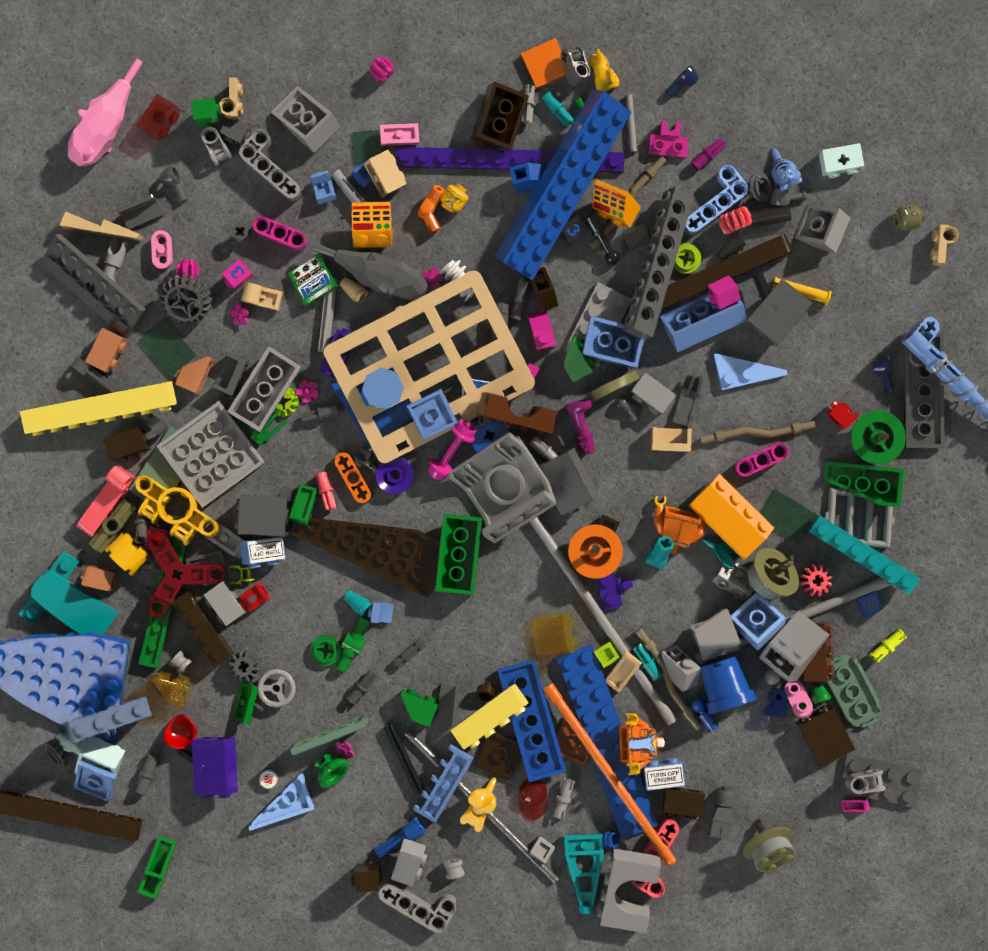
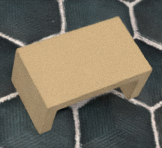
[650,427,692,452]

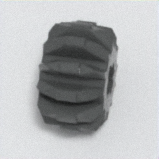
[228,650,261,682]

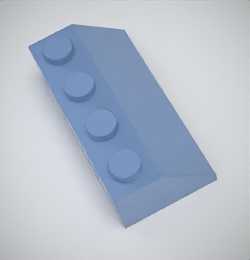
[659,291,747,352]

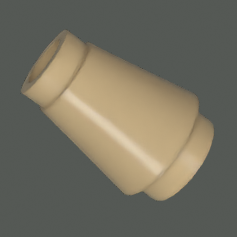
[340,277,368,303]

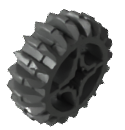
[159,274,212,325]

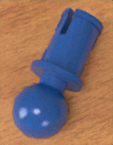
[691,697,719,732]

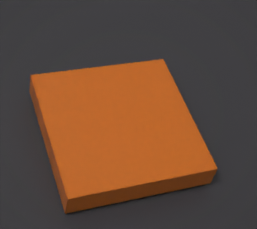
[521,38,566,90]

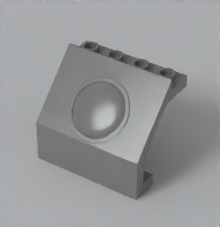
[448,432,556,544]

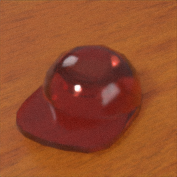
[519,778,548,820]

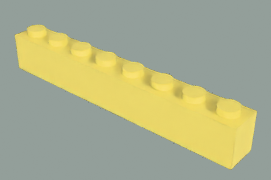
[20,381,177,436]

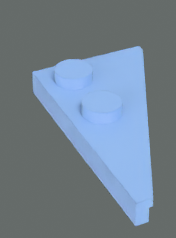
[713,354,788,390]
[248,773,314,831]

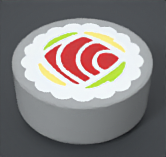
[259,769,279,789]

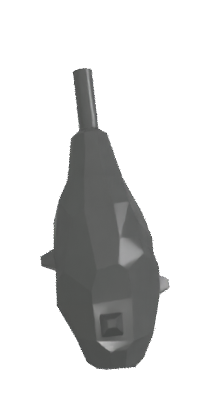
[311,242,428,302]

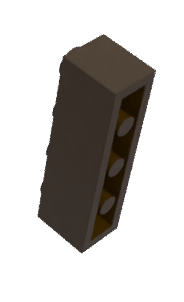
[172,591,235,667]

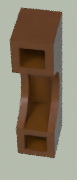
[477,392,558,436]

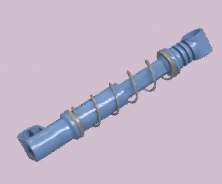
[901,317,988,422]

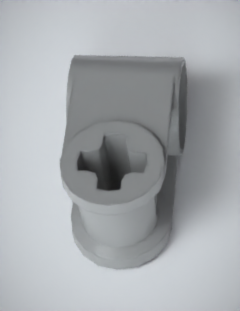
[201,127,233,166]
[845,769,886,794]

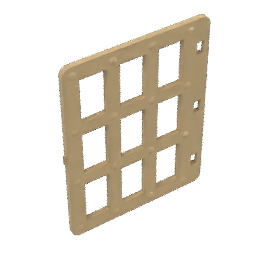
[323,271,535,463]

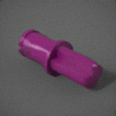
[691,139,726,171]

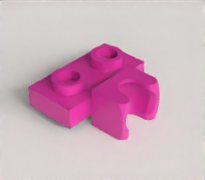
[648,121,689,158]

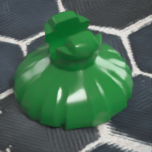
[314,752,349,788]

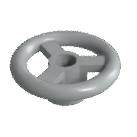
[257,669,296,708]

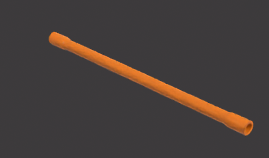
[543,683,676,866]

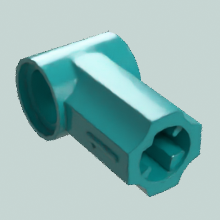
[645,536,674,570]

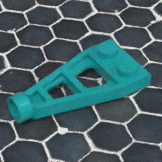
[564,833,604,914]

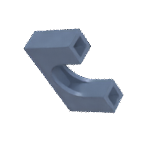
[64,696,152,742]

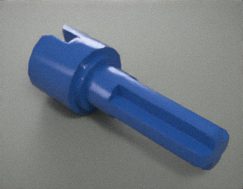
[374,818,426,858]

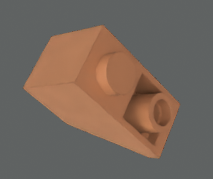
[81,565,119,591]

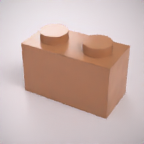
[85,328,127,373]

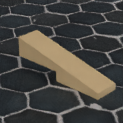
[59,211,143,241]

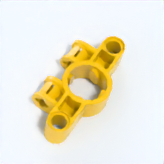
[135,476,220,546]

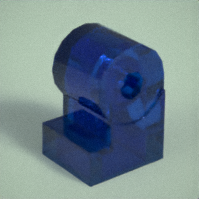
[764,688,787,717]

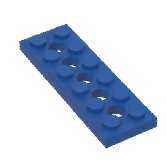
[497,659,566,782]

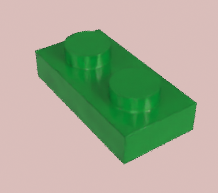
[232,681,258,724]

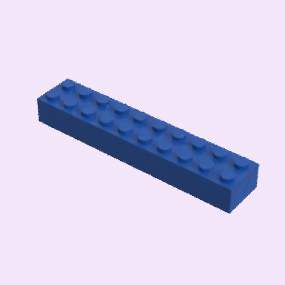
[494,89,632,280]

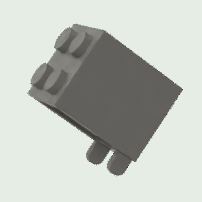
[235,487,292,536]

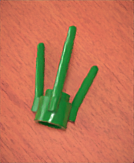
[249,408,288,445]

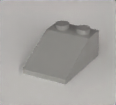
[271,86,341,153]

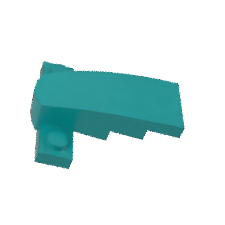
[18,550,118,635]

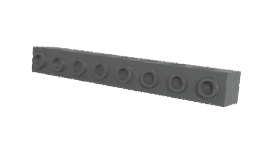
[624,186,694,340]

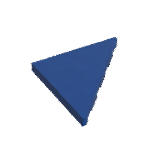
[331,383,413,446]

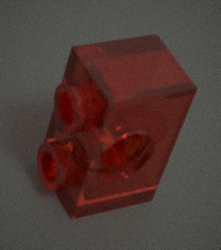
[136,94,180,142]

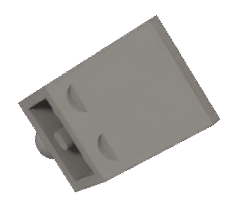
[759,611,829,685]

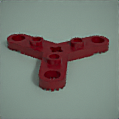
[147,531,226,617]

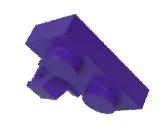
[596,572,633,611]

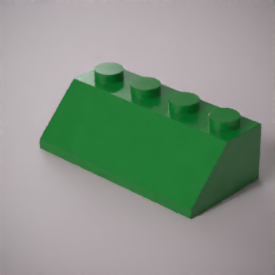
[435,514,483,595]

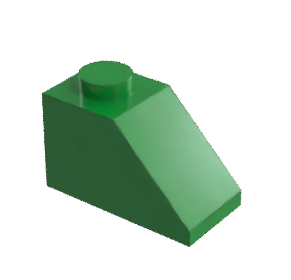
[191,98,222,129]

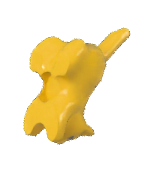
[587,49,619,92]
[460,777,497,832]

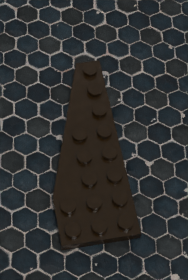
[289,517,441,598]

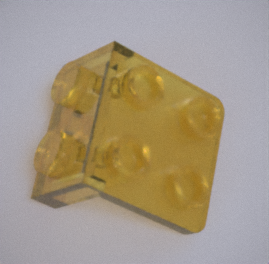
[531,612,578,656]

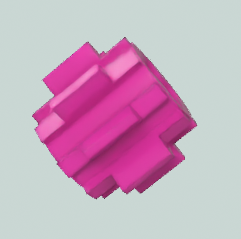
[369,56,395,82]
[176,259,199,281]

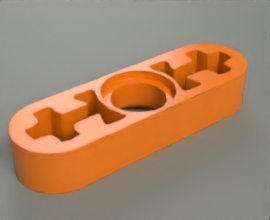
[335,453,371,503]

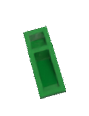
[137,836,177,900]

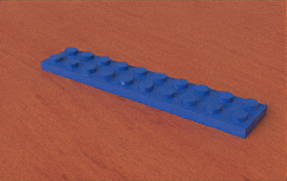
[556,644,658,839]

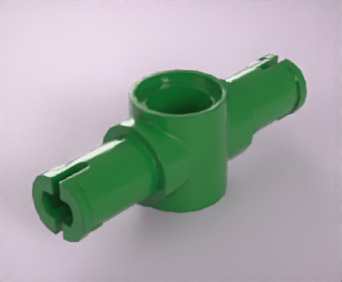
[336,616,371,672]

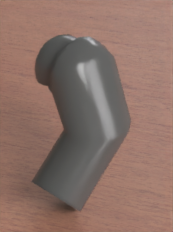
[615,397,638,422]

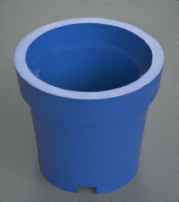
[701,656,757,715]

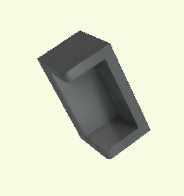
[211,352,250,397]

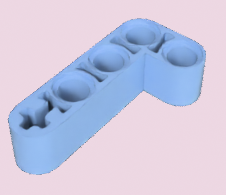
[684,165,748,235]

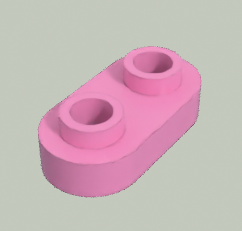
[151,230,173,270]
[785,681,813,718]

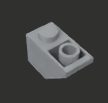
[661,645,702,692]

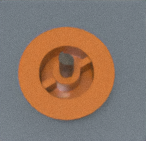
[568,525,623,579]

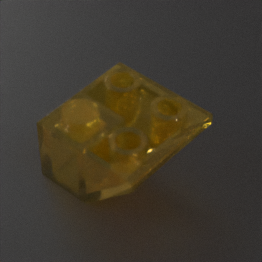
[148,670,194,707]

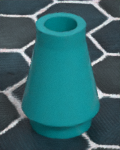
[343,590,373,617]

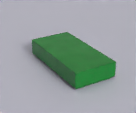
[288,484,318,525]

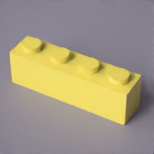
[451,684,528,750]

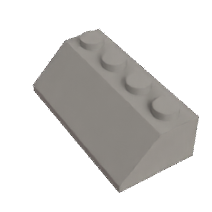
[227,346,301,432]

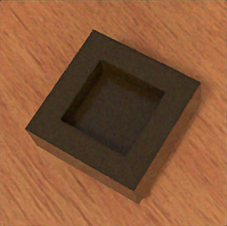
[597,514,620,532]

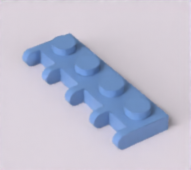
[413,744,474,823]

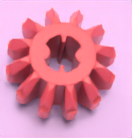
[718,206,753,234]
[800,564,833,596]

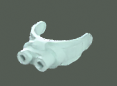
[56,732,86,754]

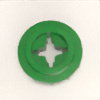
[310,635,341,666]

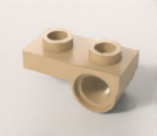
[219,78,243,120]
[930,224,958,266]
[241,282,283,311]

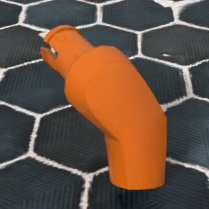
[418,185,445,234]

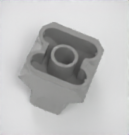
[690,608,740,661]

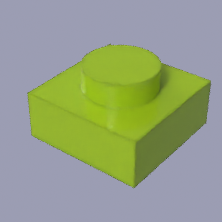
[593,641,620,668]

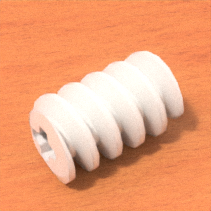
[440,260,475,302]

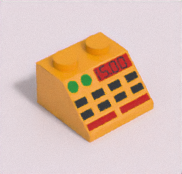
[592,180,641,228]
[352,202,393,248]

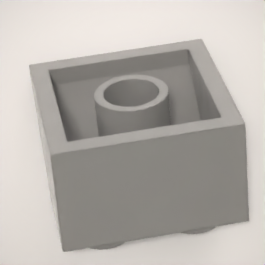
[794,203,851,253]

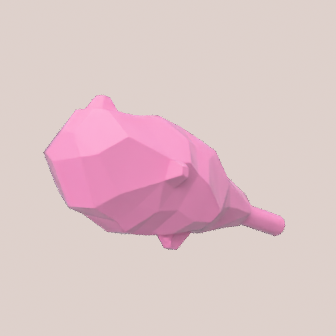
[68,58,143,167]

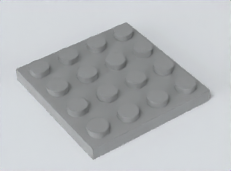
[157,401,265,508]

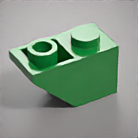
[564,333,596,382]
[401,688,439,727]

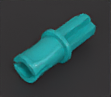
[541,91,574,127]
[633,644,663,681]

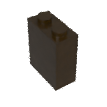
[796,705,856,767]

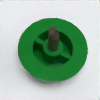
[851,410,906,464]

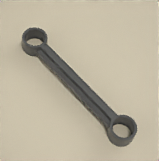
[71,356,169,436]

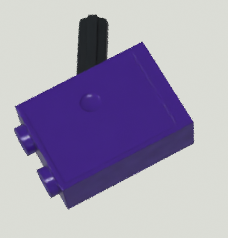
[176,737,238,798]

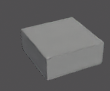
[528,836,555,864]

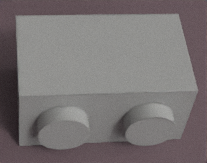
[630,372,676,415]
[204,581,248,626]
[391,838,427,887]

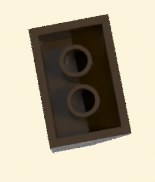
[471,81,529,151]

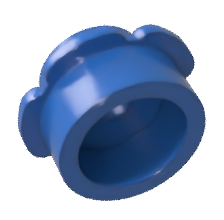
[603,830,619,850]

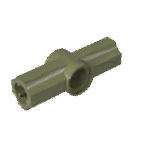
[89,498,138,554]

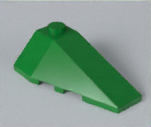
[824,461,906,508]

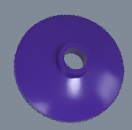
[375,456,414,494]

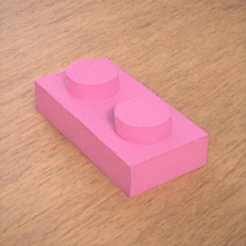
[379,123,419,146]

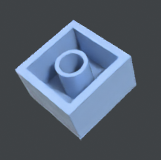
[730,592,786,651]

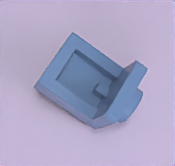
[310,171,337,205]
[368,602,394,623]

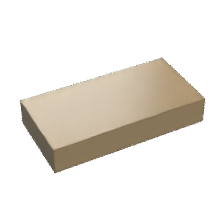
[605,651,642,693]

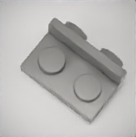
[712,560,754,600]

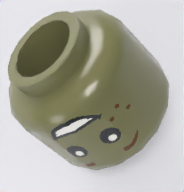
[893,204,924,231]

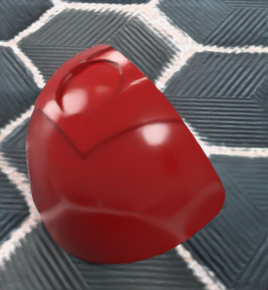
[163,714,197,749]

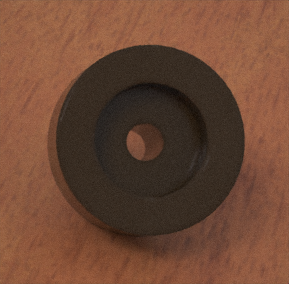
[475,681,496,702]

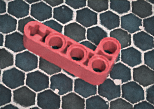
[76,466,136,538]
[631,817,679,898]

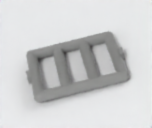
[824,487,895,549]

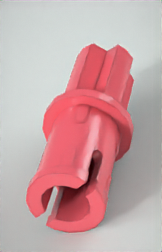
[314,472,336,511]

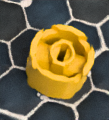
[104,532,150,576]

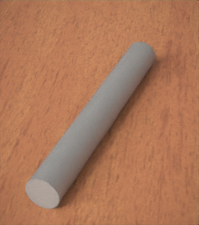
[625,94,637,153]

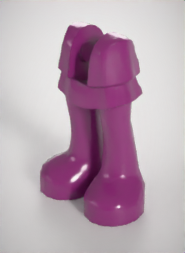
[566,399,595,454]

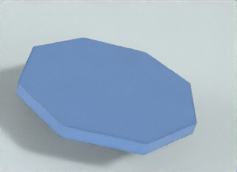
[362,368,404,409]

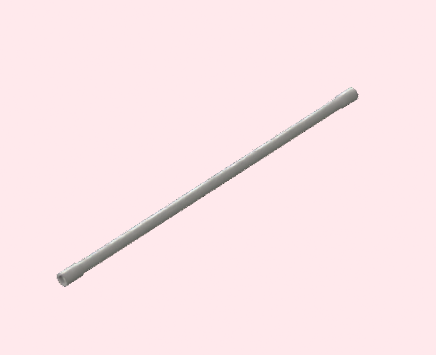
[529,517,677,726]

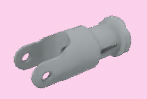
[103,239,128,282]

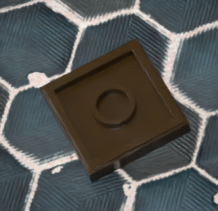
[475,732,521,779]

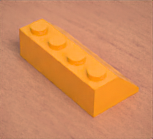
[689,474,774,560]

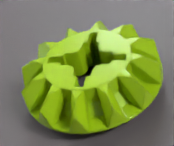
[674,243,701,274]
[273,388,299,417]

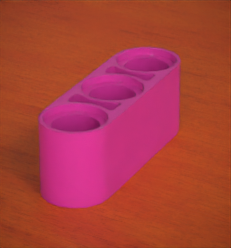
[253,216,308,251]
[734,443,789,477]

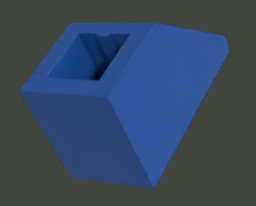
[510,162,548,194]

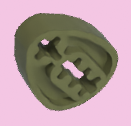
[587,370,640,403]

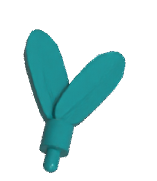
[703,538,737,569]

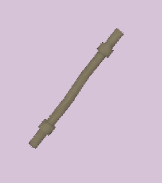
[589,156,666,250]
[700,421,816,444]
[635,628,702,730]

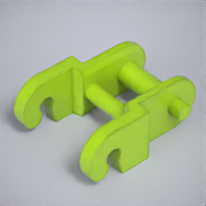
[229,565,254,585]

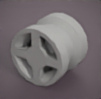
[168,651,192,675]
[443,858,465,879]

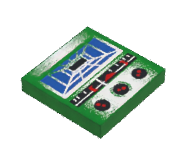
[288,253,339,307]

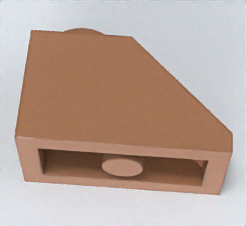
[175,356,214,395]

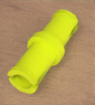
[870,629,907,663]

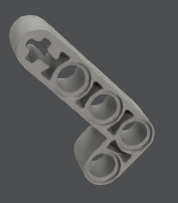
[239,129,302,202]
[379,881,456,933]

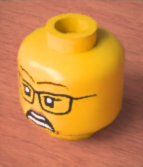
[440,184,468,213]

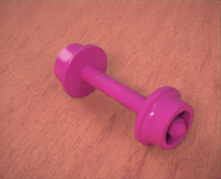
[428,419,477,481]

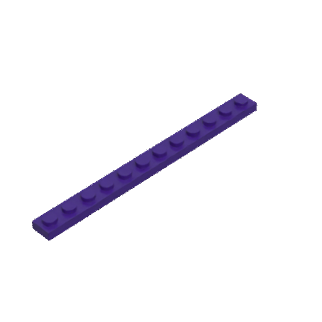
[395,147,624,173]

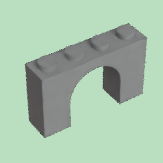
[597,849,661,933]

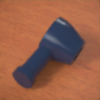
[665,65,699,98]
[872,356,894,392]

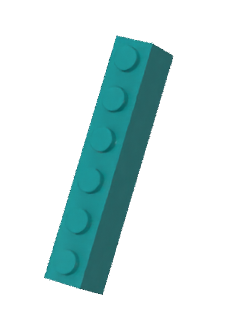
[807,515,921,594]

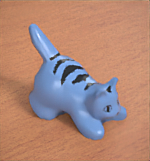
[771,148,803,191]

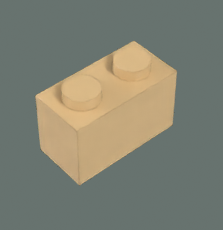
[364,150,406,198]

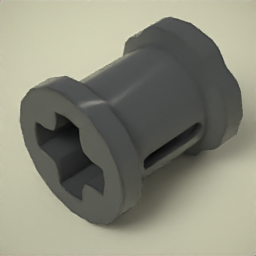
[232,223,251,243]

